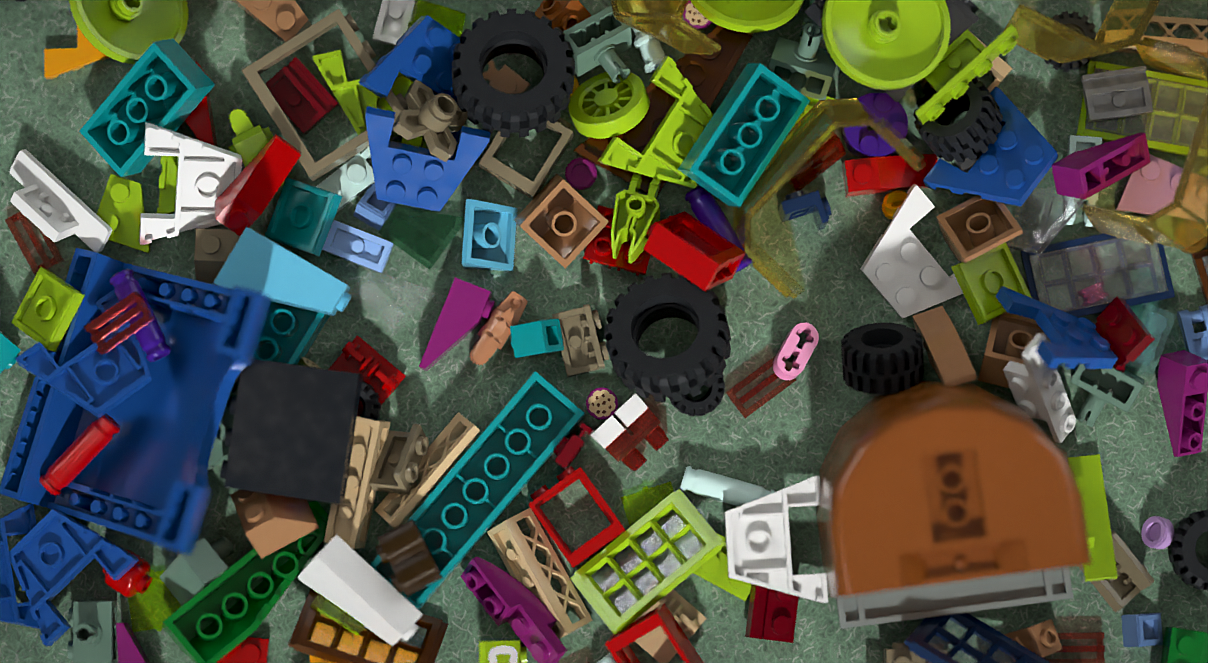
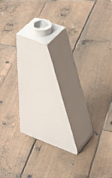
[297,534,423,646]

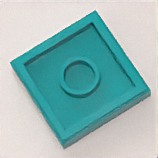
[264,177,342,257]

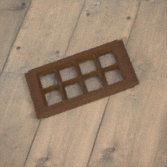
[288,589,448,663]

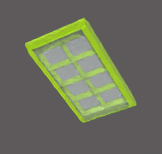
[1076,61,1208,160]
[570,488,725,635]

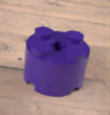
[841,93,908,158]

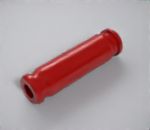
[39,413,120,495]

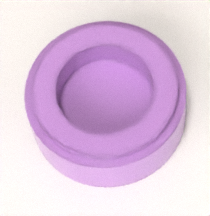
[1141,516,1174,550]

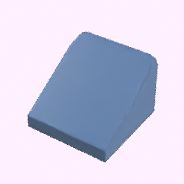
[354,183,397,231]
[1121,613,1163,647]

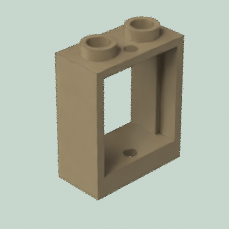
[479,117,574,200]

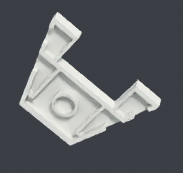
[139,123,242,245]
[860,184,963,319]
[724,476,828,603]

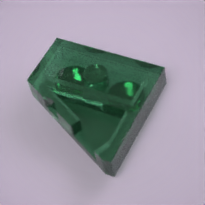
[378,207,465,270]

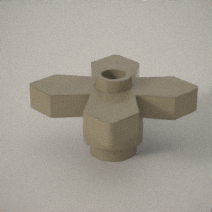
[392,80,468,162]

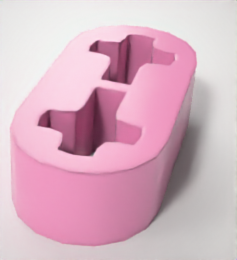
[773,323,819,380]

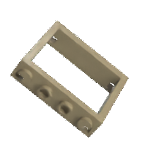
[241,9,410,182]

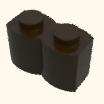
[375,519,443,596]

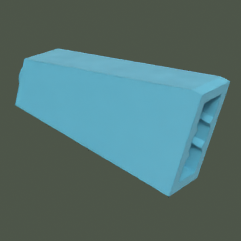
[213,227,352,316]

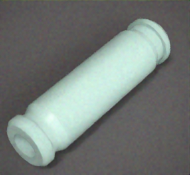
[680,466,775,507]

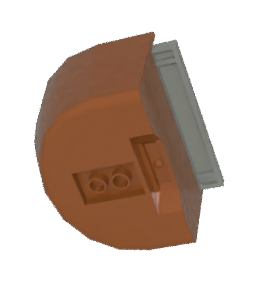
[816,381,1092,629]

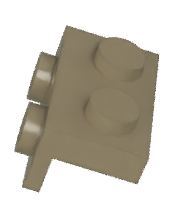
[552,304,609,377]
[369,424,429,494]
[1077,531,1154,612]

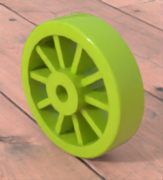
[568,72,650,139]

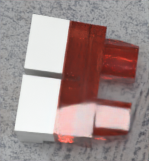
[591,393,669,472]

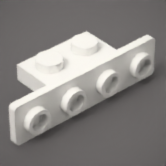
[10,149,112,253]
[1003,333,1077,443]

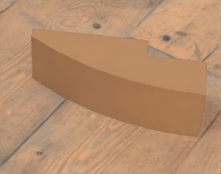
[912,306,977,386]

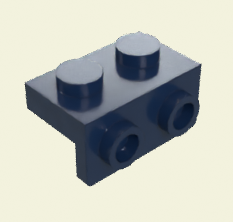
[778,190,832,231]

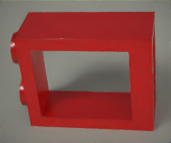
[643,211,746,291]
[528,466,626,568]
[605,603,704,663]

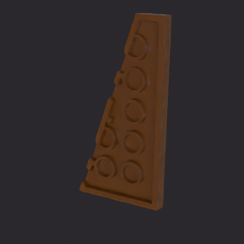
[574,26,753,199]

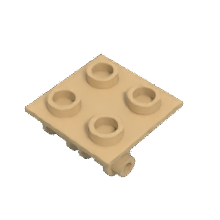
[632,579,707,663]

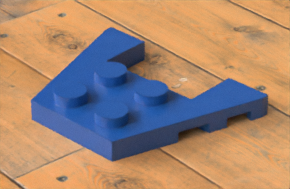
[359,15,461,143]
[923,86,1058,207]
[365,106,490,212]
[995,286,1118,369]
[15,290,152,418]
[0,504,40,629]
[9,509,139,646]

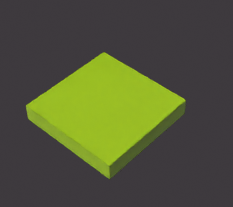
[951,242,1032,325]
[11,267,85,352]

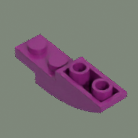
[460,557,567,663]

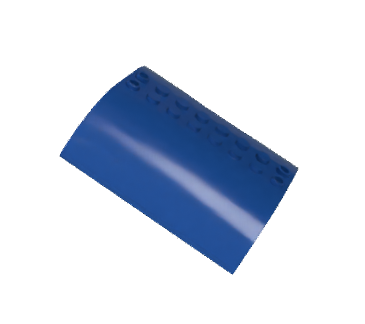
[0,248,272,555]

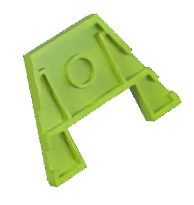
[313,50,413,137]
[598,56,713,189]

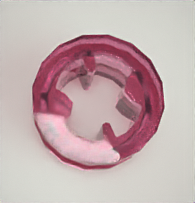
[1076,281,1110,307]

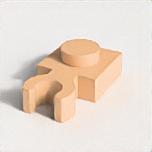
[483,60,530,94]

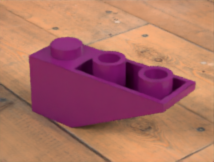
[1157,350,1208,457]

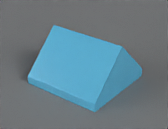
[462,199,517,271]

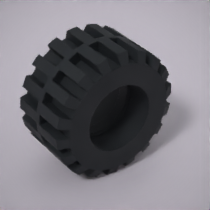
[913,77,1003,163]
[841,323,924,395]
[1168,510,1208,591]

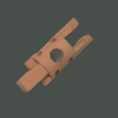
[469,291,528,365]

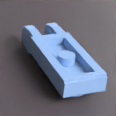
[322,220,394,274]

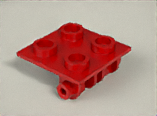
[583,205,659,276]
[328,335,406,417]

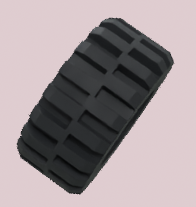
[452,8,575,138]
[604,273,731,402]

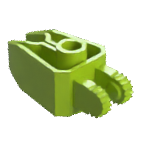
[228,108,285,187]
[611,173,661,263]

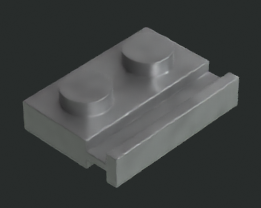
[1080,66,1153,123]

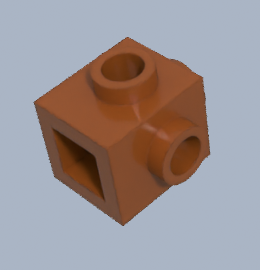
[535,0,592,32]

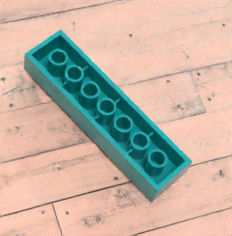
[370,371,585,610]

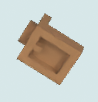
[1004,619,1062,663]

